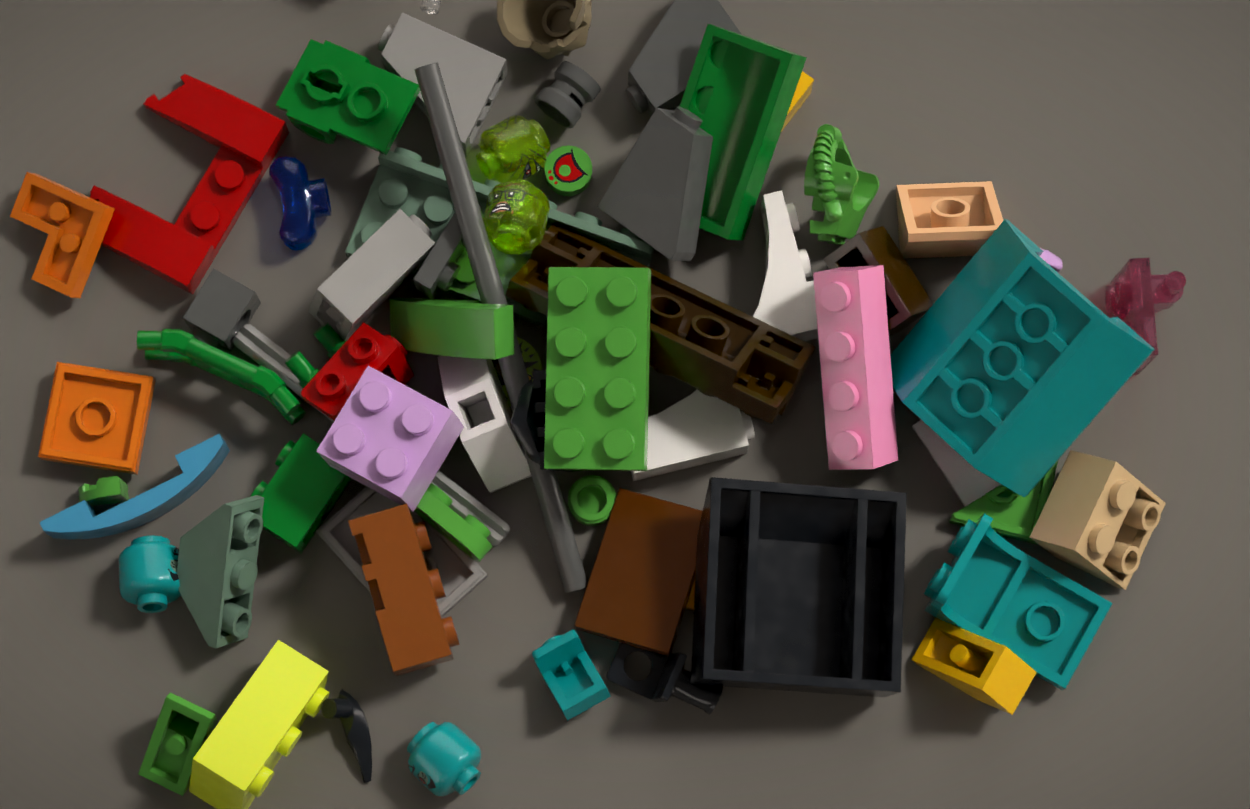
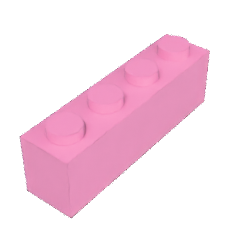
[813,265,898,470]

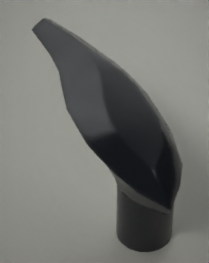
[321,689,372,783]

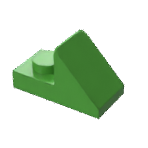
[138,692,218,796]

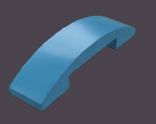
[39,434,230,540]

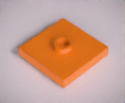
[38,362,156,475]

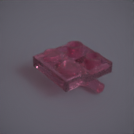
[1105,258,1186,375]

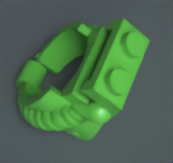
[804,124,880,245]

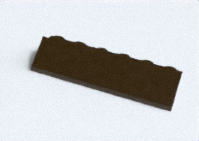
[505,222,816,424]

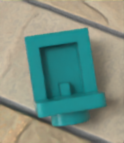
[531,630,611,721]

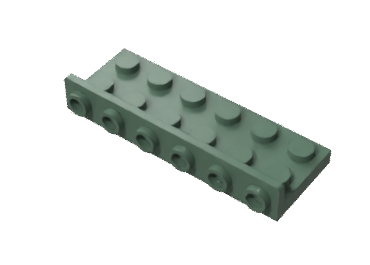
[345,147,654,328]

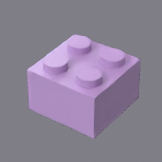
[316,366,464,512]

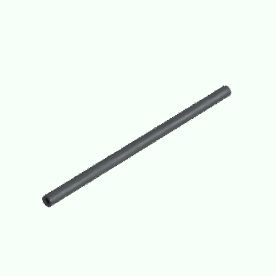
[414,63,588,593]

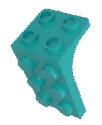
[923,513,1113,690]

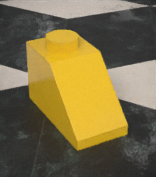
[911,618,1037,715]

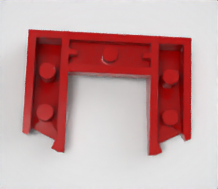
[90,74,289,295]

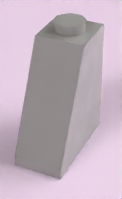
[378,13,508,156]
[308,209,435,341]

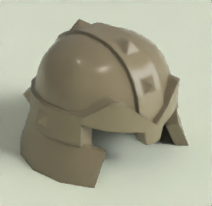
[497,0,592,60]

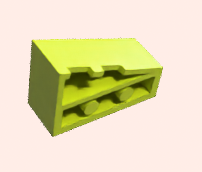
[189,640,330,809]

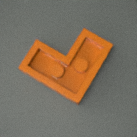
[10,172,115,299]

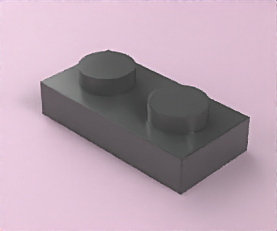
[413,205,486,299]

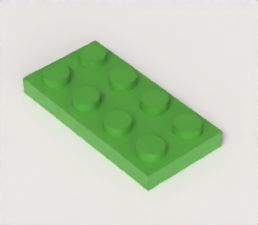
[544,267,651,471]

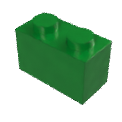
[250,434,352,554]

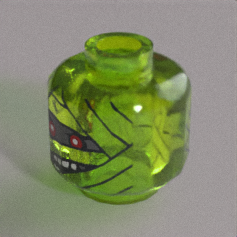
[476,115,550,186]

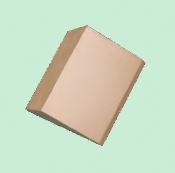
[896,181,1003,259]

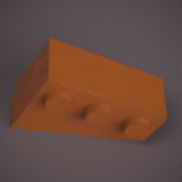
[348,503,460,676]

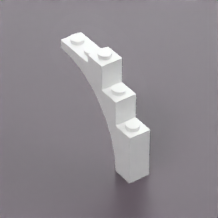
[631,190,818,481]

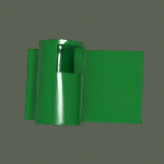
[276,39,420,155]

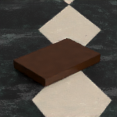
[574,488,702,657]

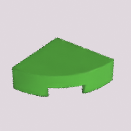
[78,476,129,506]

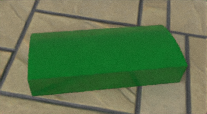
[680,24,807,240]

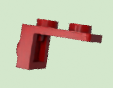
[301,322,414,420]

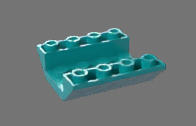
[890,219,1155,497]

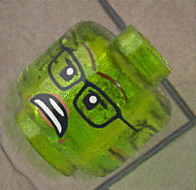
[483,180,550,254]

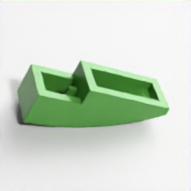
[389,298,514,360]

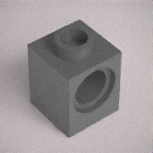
[183,268,261,352]

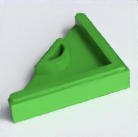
[949,461,1058,545]

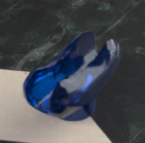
[269,156,332,251]

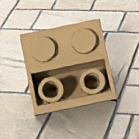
[1030,450,1166,590]

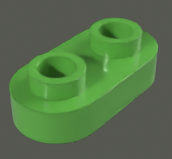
[414,483,492,562]

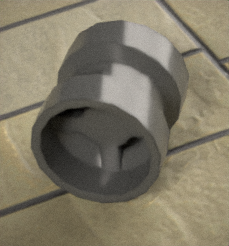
[535,61,601,128]

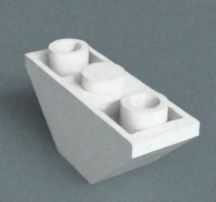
[437,356,531,493]

